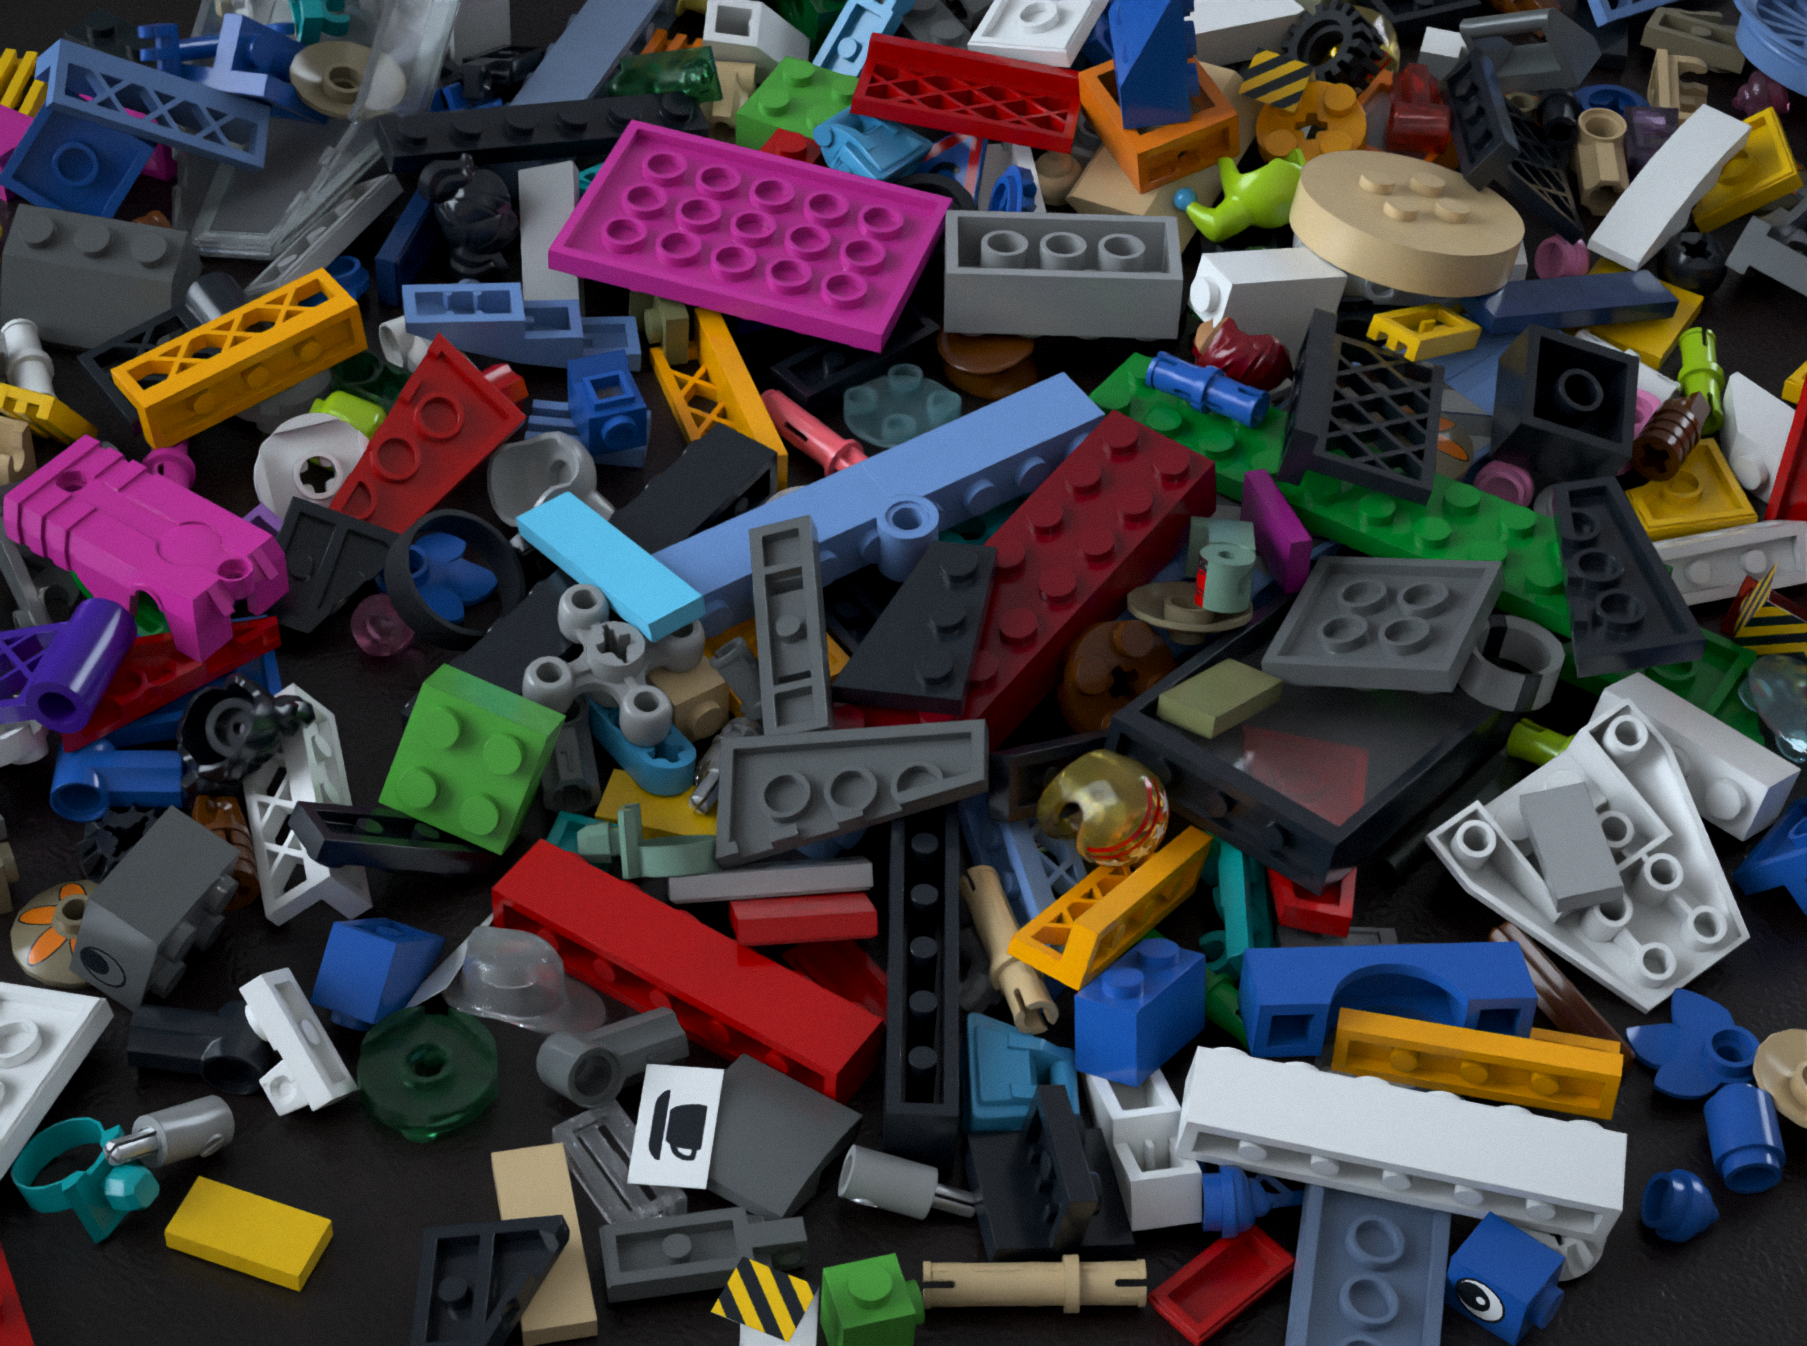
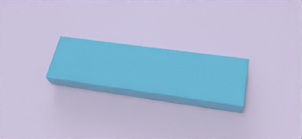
[516,491,707,643]

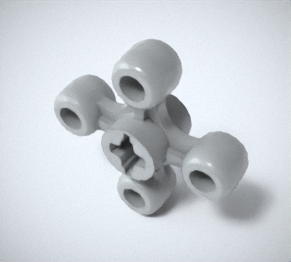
[522,584,705,747]

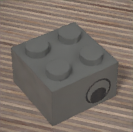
[69,805,240,1012]

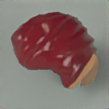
[1191,317,1293,392]

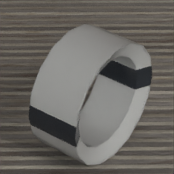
[1457,614,1565,712]

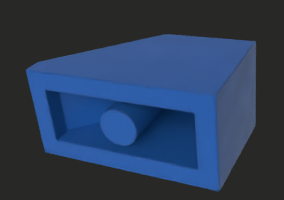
[310,917,446,1031]

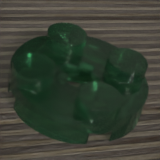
[357,1006,500,1143]

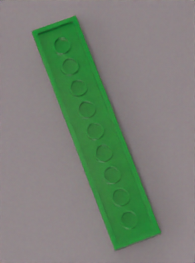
[1088,352,1673,639]

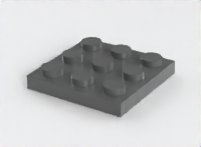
[1261,556,1506,694]

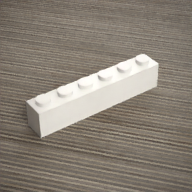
[1175,1046,1627,1244]

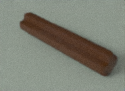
[1488,921,1636,1075]

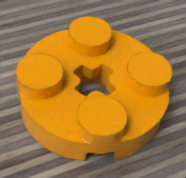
[1256,81,1367,163]

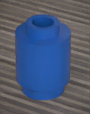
[1703,1083,1786,1194]

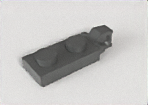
[599,1206,808,1303]

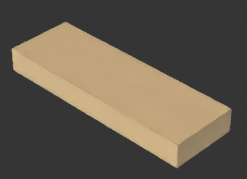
[491,1142,598,1346]

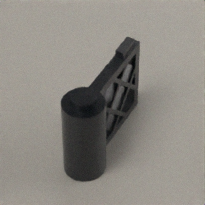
[77,272,274,436]

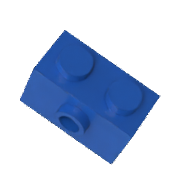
[1075,938,1206,1088]

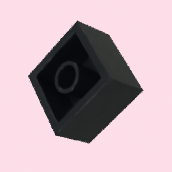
[1489,322,1639,482]

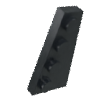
[1552,476,1707,678]

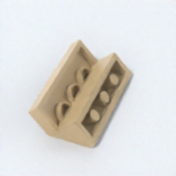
[1065,61,1266,255]

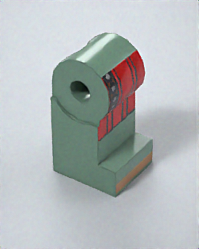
[1184,516,1256,613]

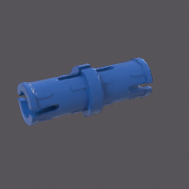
[1146,351,1270,429]

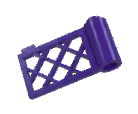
[0,598,138,733]

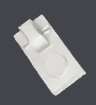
[239,967,359,1117]

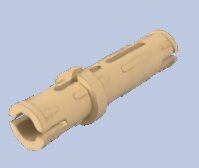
[959,865,1059,1035]
[923,1254,1147,1313]

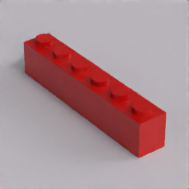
[492,838,883,1106]

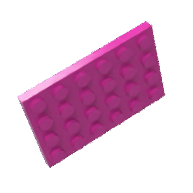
[548,120,953,353]

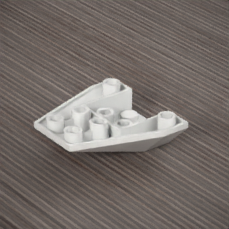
[1424,696,1750,1014]

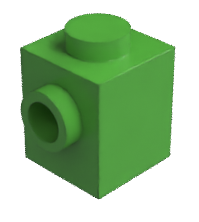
[820,1253,925,1346]

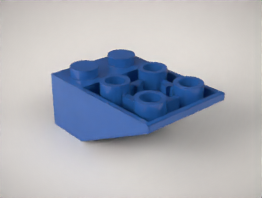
[1108,0,1200,130]

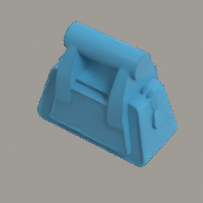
[813,105,933,183]
[959,1012,1080,1142]

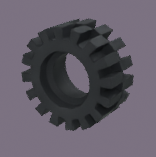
[1280,0,1384,92]

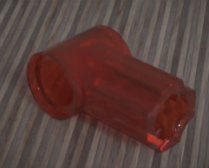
[1386,63,1450,155]

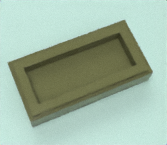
[1156,658,1284,739]

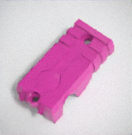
[3,434,289,663]

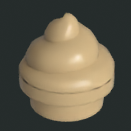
[1034,151,1083,206]

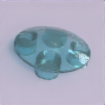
[843,363,962,449]
[1738,654,1807,763]

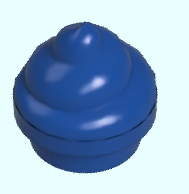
[1202,1165,1275,1239]
[1640,1169,1719,1242]

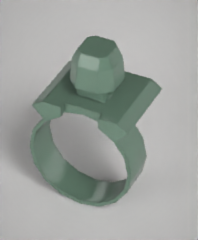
[577,803,720,879]

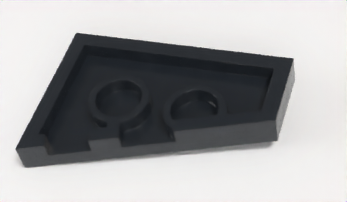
[831,541,999,716]

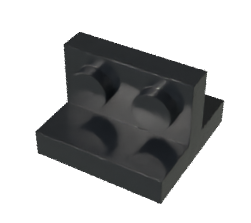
[960,1085,1136,1263]

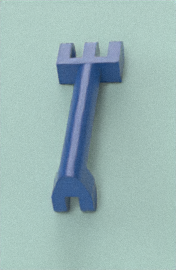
[138,22,295,78]

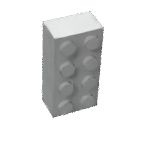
[943,210,1183,341]

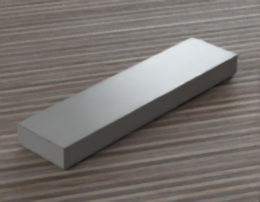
[244,174,404,300]

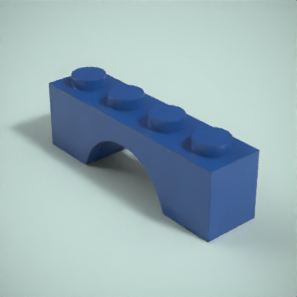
[1237,941,1538,1058]

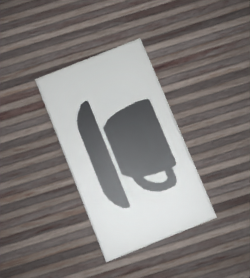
[627,1064,724,1189]

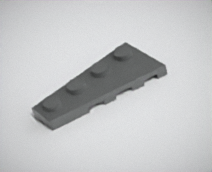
[715,719,989,870]

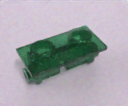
[607,46,723,103]

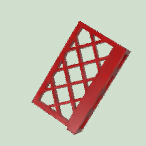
[850,32,1081,155]

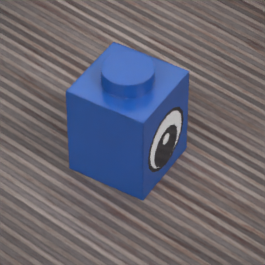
[1444,1211,1566,1346]

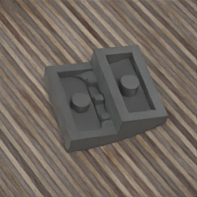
[706,1053,863,1221]

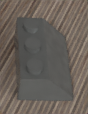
[0,203,203,360]

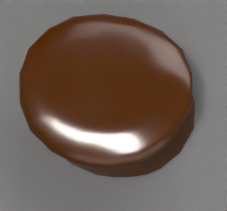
[936,323,1038,400]

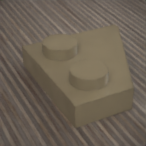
[1640,7,1749,74]

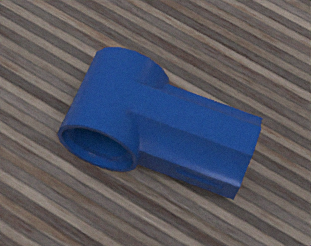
[49,737,188,823]

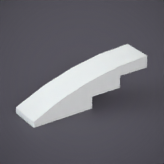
[1587,104,1752,272]

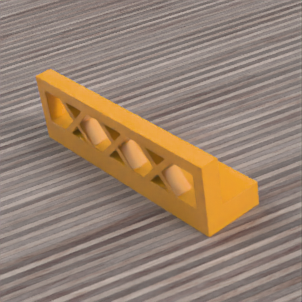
[110,267,368,450]
[649,307,788,493]
[1007,825,1214,992]
[1331,1007,1624,1120]

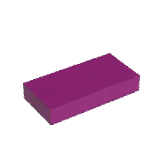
[1240,469,1313,594]

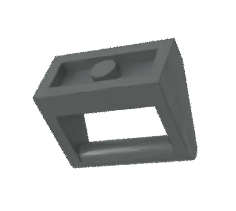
[1459,7,1602,95]

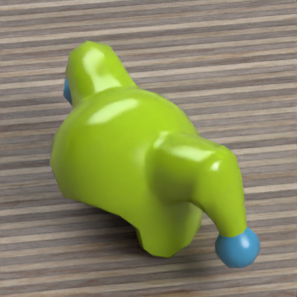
[1173,148,1306,243]

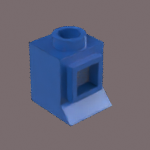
[567,349,647,457]

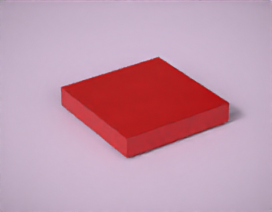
[727,890,878,946]

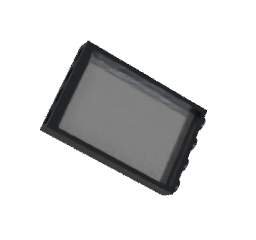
[1099,571,1522,897]

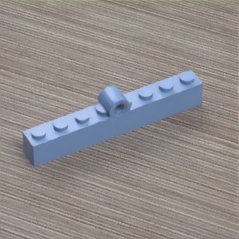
[651,372,1105,639]

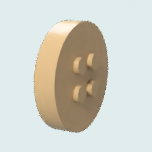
[1289,150,1525,297]

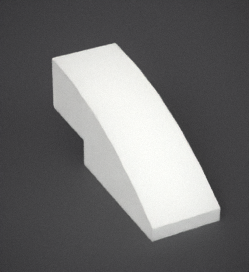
[1080,1068,1202,1232]

